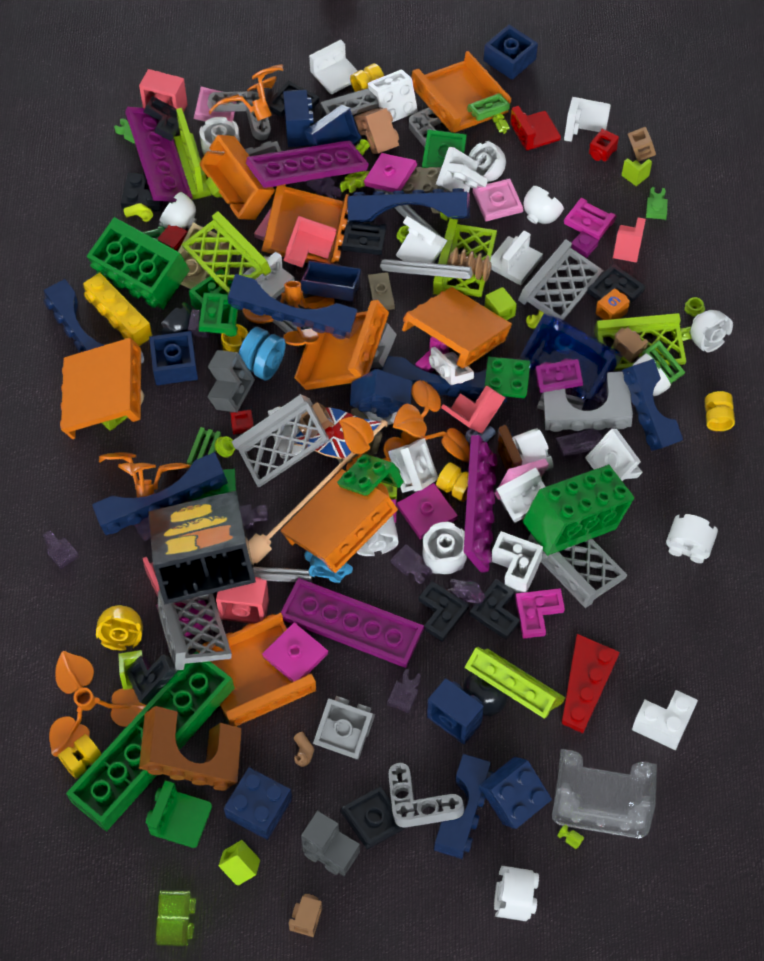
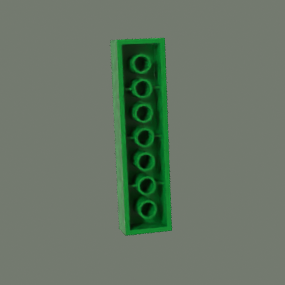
[66,651,235,832]

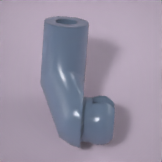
[465,426,496,444]

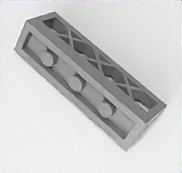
[321,88,379,118]

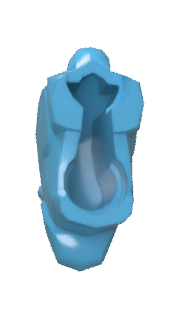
[304,551,353,583]

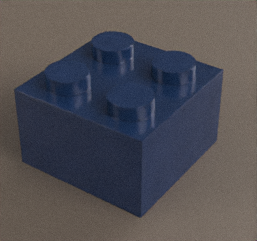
[484,25,538,80]
[283,90,314,147]
[149,331,198,385]
[350,369,412,418]
[427,678,484,745]
[479,757,552,829]
[224,767,292,840]

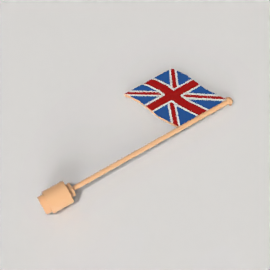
[248,408,388,564]

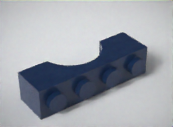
[622,359,683,451]
[434,754,493,859]

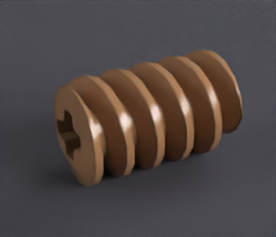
[447,247,492,282]

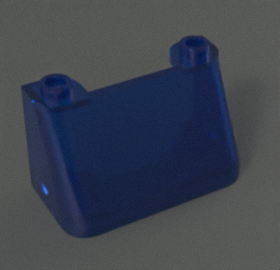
[519,313,623,401]

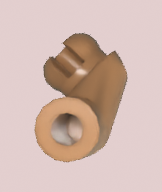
[293,732,314,767]

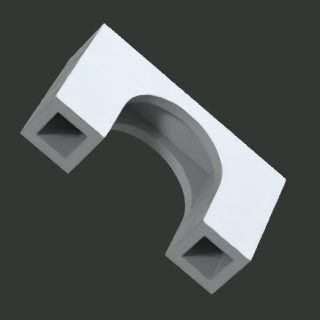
[543,372,632,432]

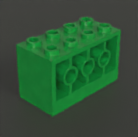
[86,217,190,309]
[523,465,635,556]

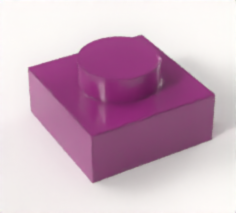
[570,231,599,258]

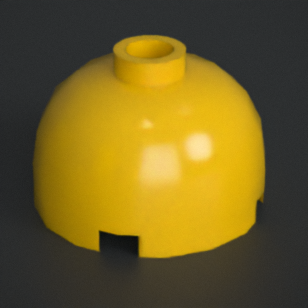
[96,605,143,651]

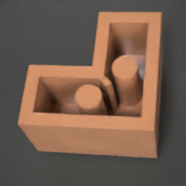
[354,108,399,154]

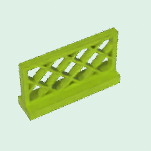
[174,108,211,200]
[182,211,271,294]
[433,219,497,298]
[594,313,686,372]
[465,647,566,719]

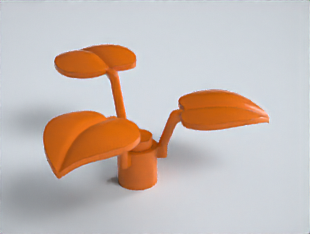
[209,64,283,121]
[242,281,334,346]
[393,380,470,463]
[339,417,407,496]
[99,452,191,498]
[49,651,146,757]

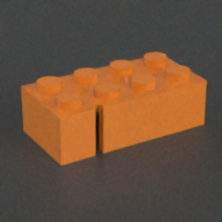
[199,135,275,220]

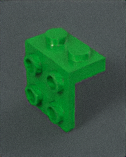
[484,357,530,398]
[337,453,404,496]
[146,780,212,848]

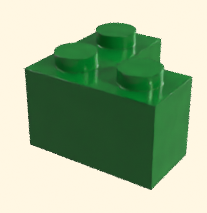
[189,268,233,324]

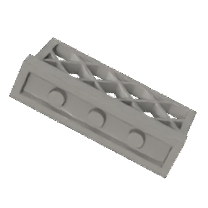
[518,239,604,324]
[232,394,330,487]
[528,533,627,609]
[157,590,232,671]

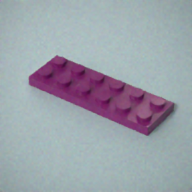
[125,107,193,202]
[246,140,369,188]
[464,435,497,572]
[281,578,424,668]

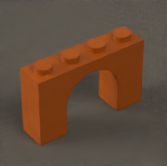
[139,706,241,791]

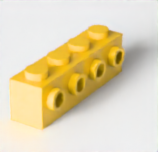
[83,273,152,346]

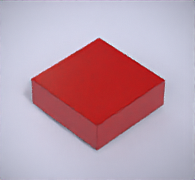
[230,410,254,434]

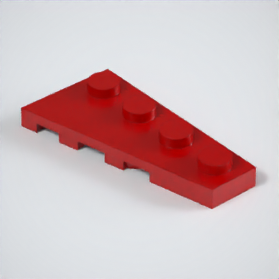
[562,634,620,733]

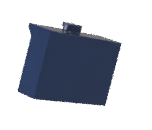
[304,105,362,147]
[301,261,361,301]

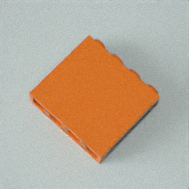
[411,51,512,133]
[262,184,349,264]
[402,287,512,369]
[294,300,389,390]
[60,338,141,439]
[280,469,398,573]
[196,613,316,727]

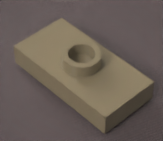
[368,272,395,310]

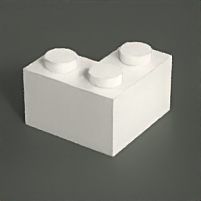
[492,531,543,593]
[632,690,698,750]

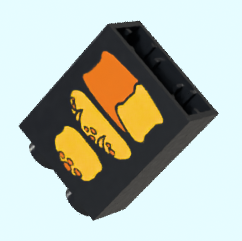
[149,491,256,605]

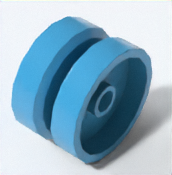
[239,327,286,381]

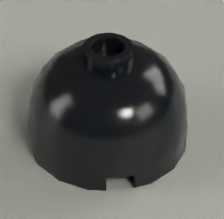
[157,302,197,338]
[462,673,508,716]

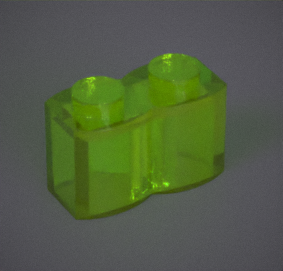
[156,890,196,946]

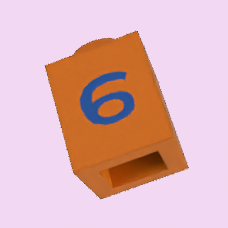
[596,289,630,320]

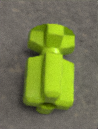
[493,113,510,134]
[356,139,370,156]
[671,327,692,341]
[557,824,584,849]

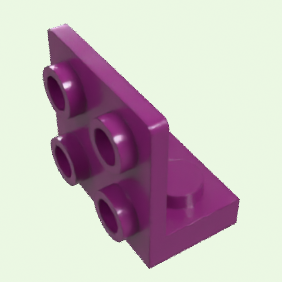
[536,359,583,393]

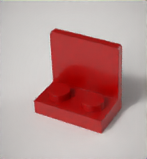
[510,106,561,151]

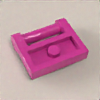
[564,198,617,240]

